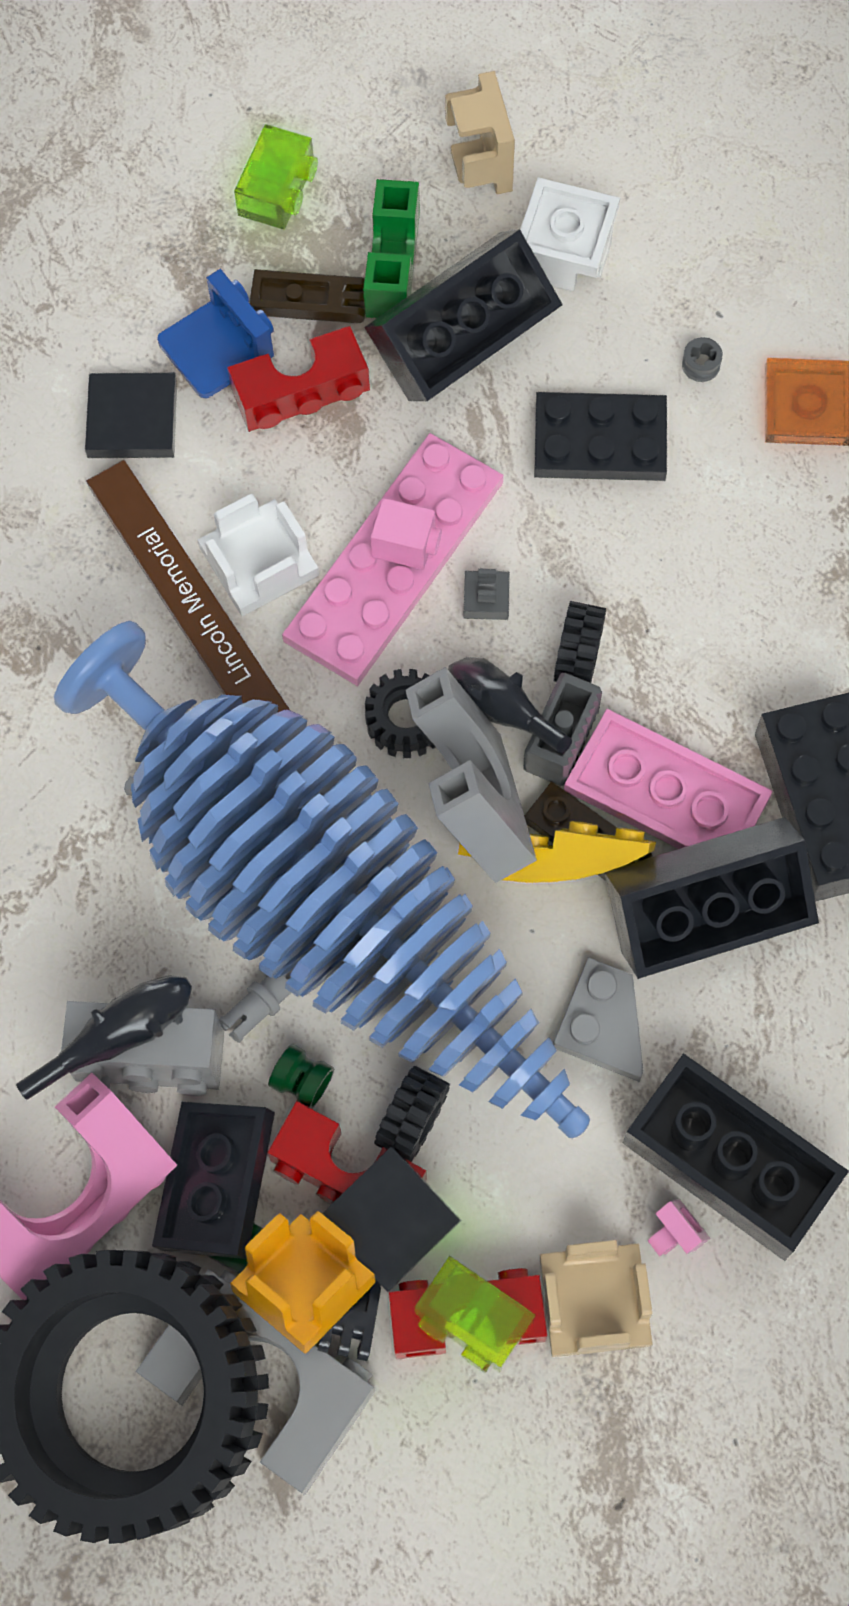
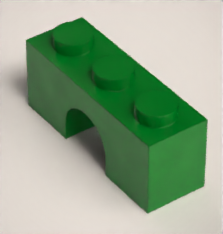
[363,179,420,318]

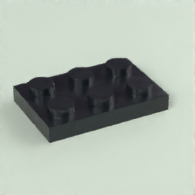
[534,392,667,481]
[152,1101,275,1259]

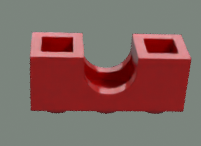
[227,326,370,432]
[267,1101,427,1204]
[389,1268,547,1359]

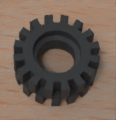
[553,601,606,683]
[365,669,435,759]
[374,1066,450,1162]

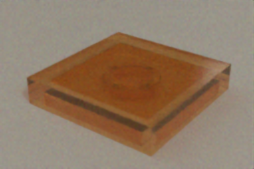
[765,358,849,446]

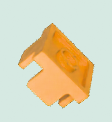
[230,1211,375,1354]

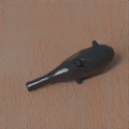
[448,657,572,753]
[16,975,192,1100]

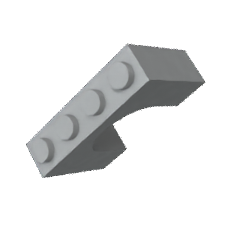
[406,667,537,883]
[135,1269,375,1495]

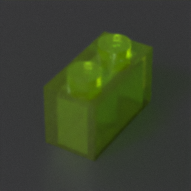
[234,124,318,230]
[414,1255,535,1373]

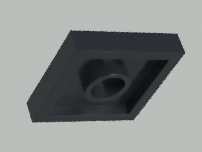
[85,372,177,458]
[322,1147,462,1292]

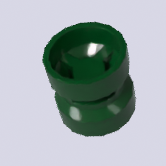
[268,1044,335,1109]

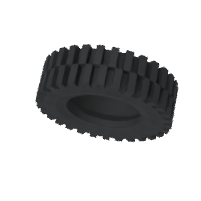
[0,1250,269,1544]

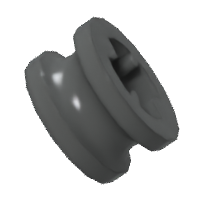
[682,337,723,382]

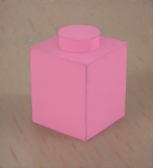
[370,498,442,570]

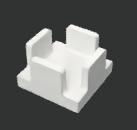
[520,177,620,291]
[198,494,319,616]

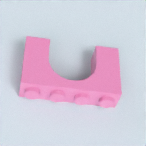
[0,1073,177,1300]

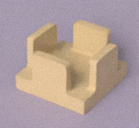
[445,71,515,195]
[540,1240,653,1357]

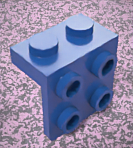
[157,268,274,399]

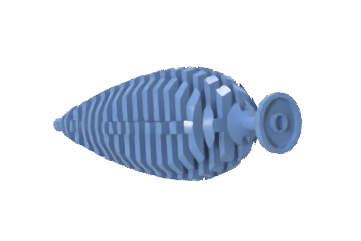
[54,620,590,1139]

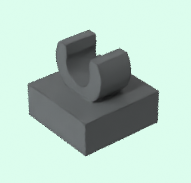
[464,568,510,620]

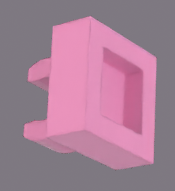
[647,1199,711,1256]

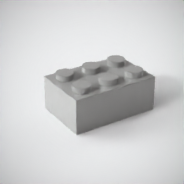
[61,1001,224,1096]

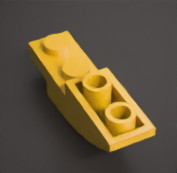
[458,821,656,883]

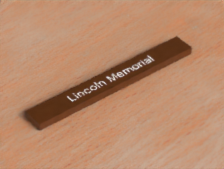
[86,460,290,712]

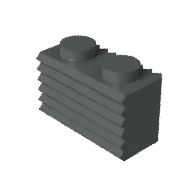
[523,673,602,786]

